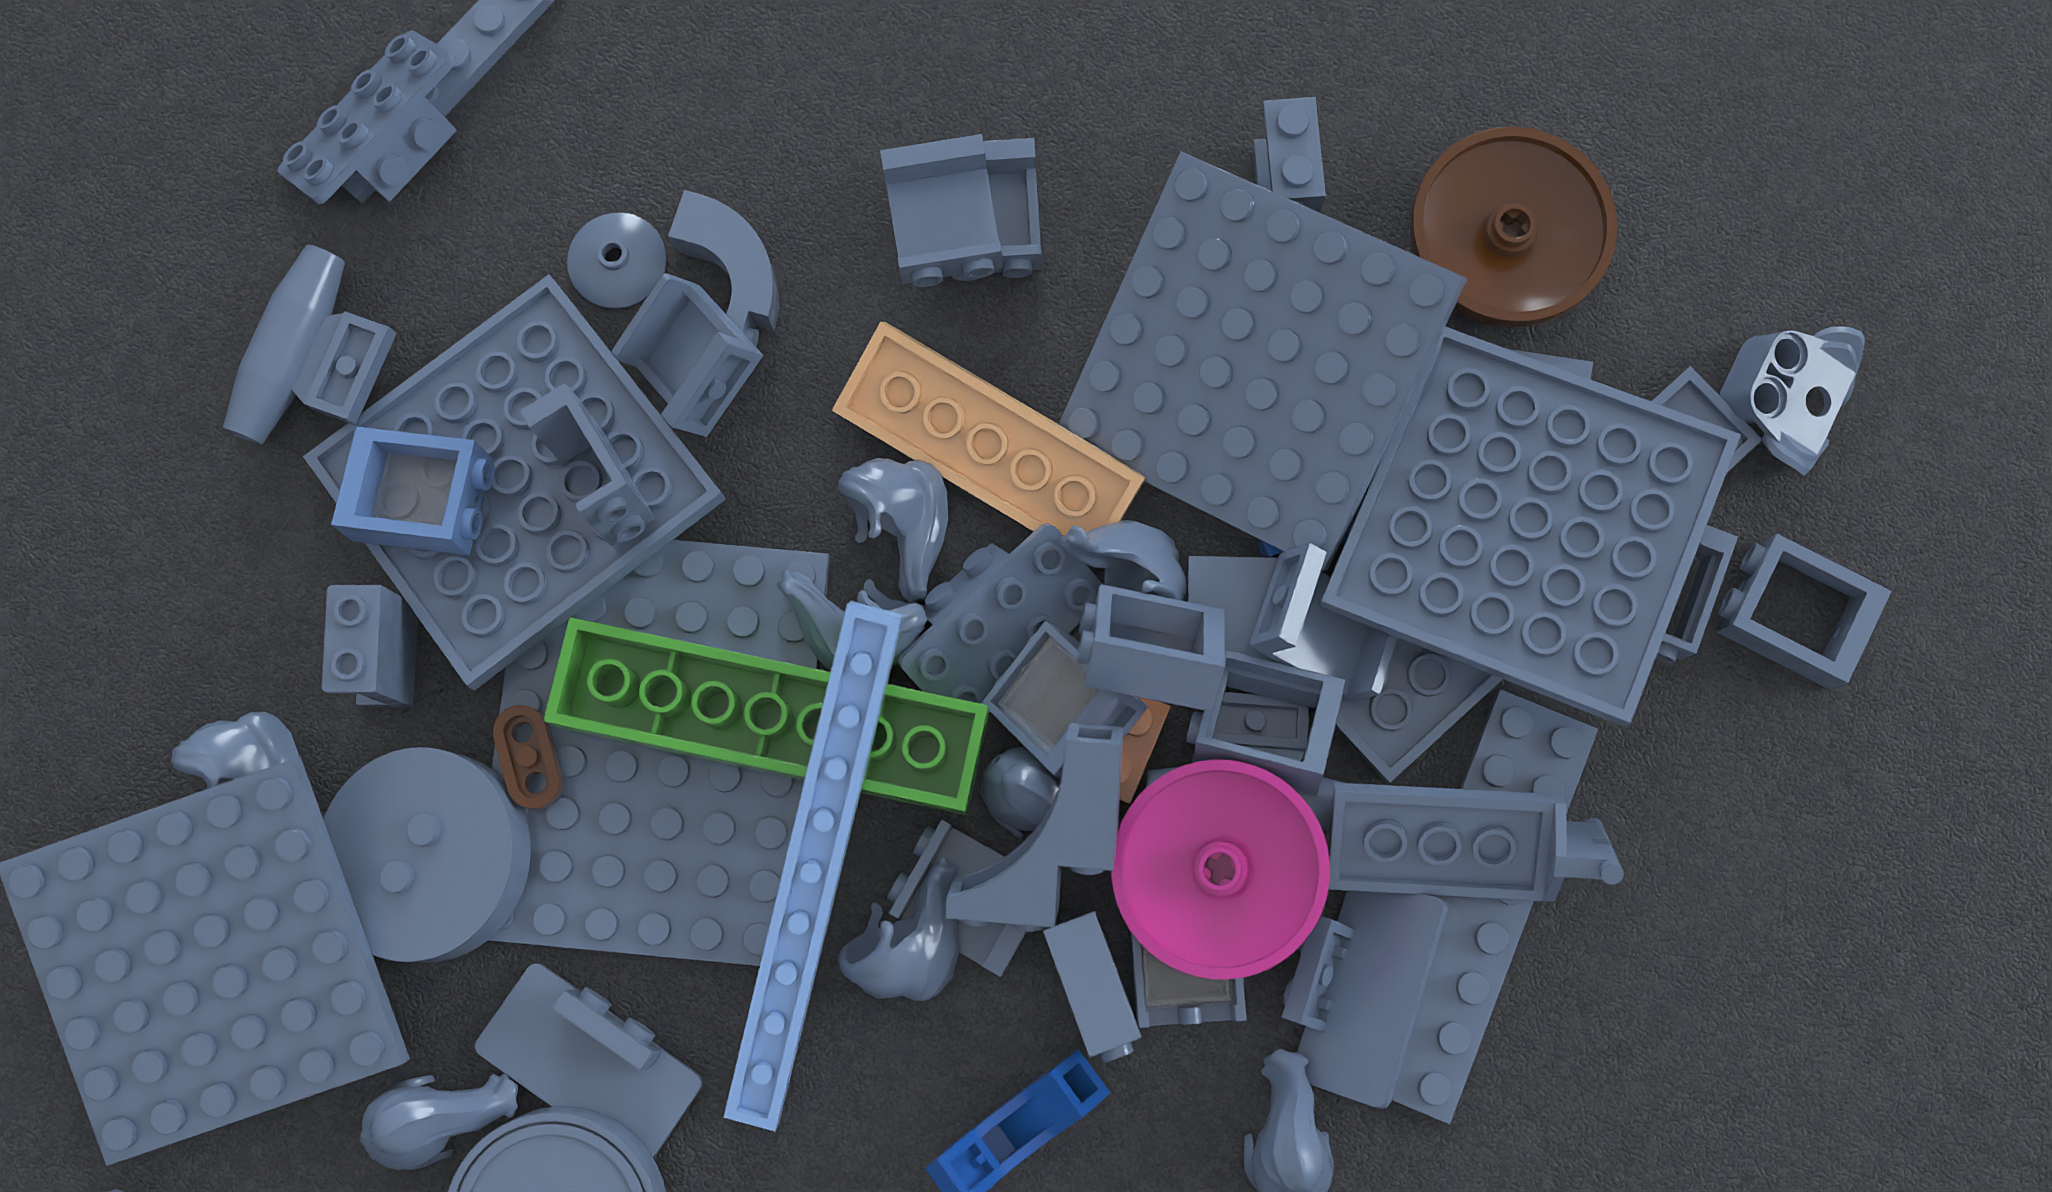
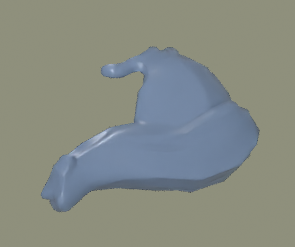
[837,458,948,604]
[1060,520,1188,601]
[777,570,927,671]
[171,712,299,789]
[980,746,1062,838]
[837,857,960,1001]
[1244,1049,1333,1192]
[360,1073,518,1170]

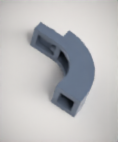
[668,190,779,347]

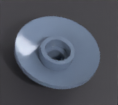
[567,213,667,310]

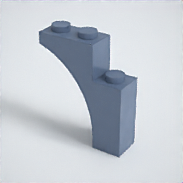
[946,723,1124,931]

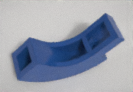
[925,1049,1110,1192]

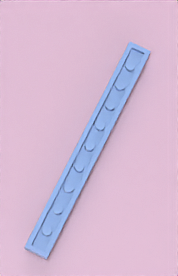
[724,601,904,1131]

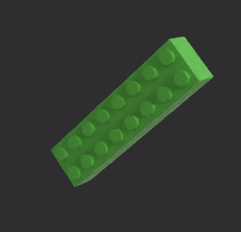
[543,617,990,816]

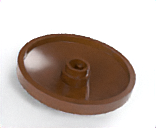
[1410,127,1617,327]

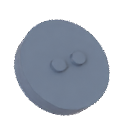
[323,747,531,963]
[448,1106,666,1192]

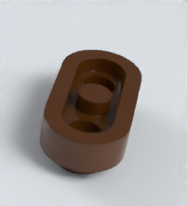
[493,705,564,810]

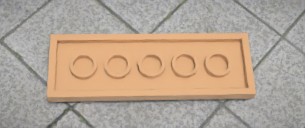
[832,322,1146,536]

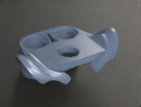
[1719,326,1865,476]

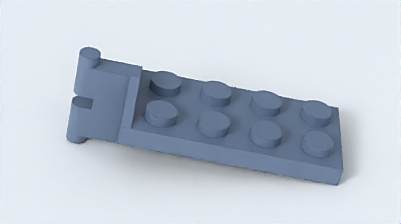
[1328,783,1624,902]

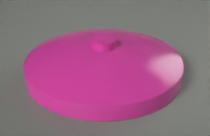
[1111,760,1330,979]

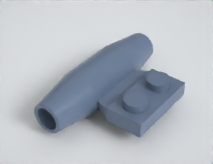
[223,245,397,445]
[1146,692,1345,831]

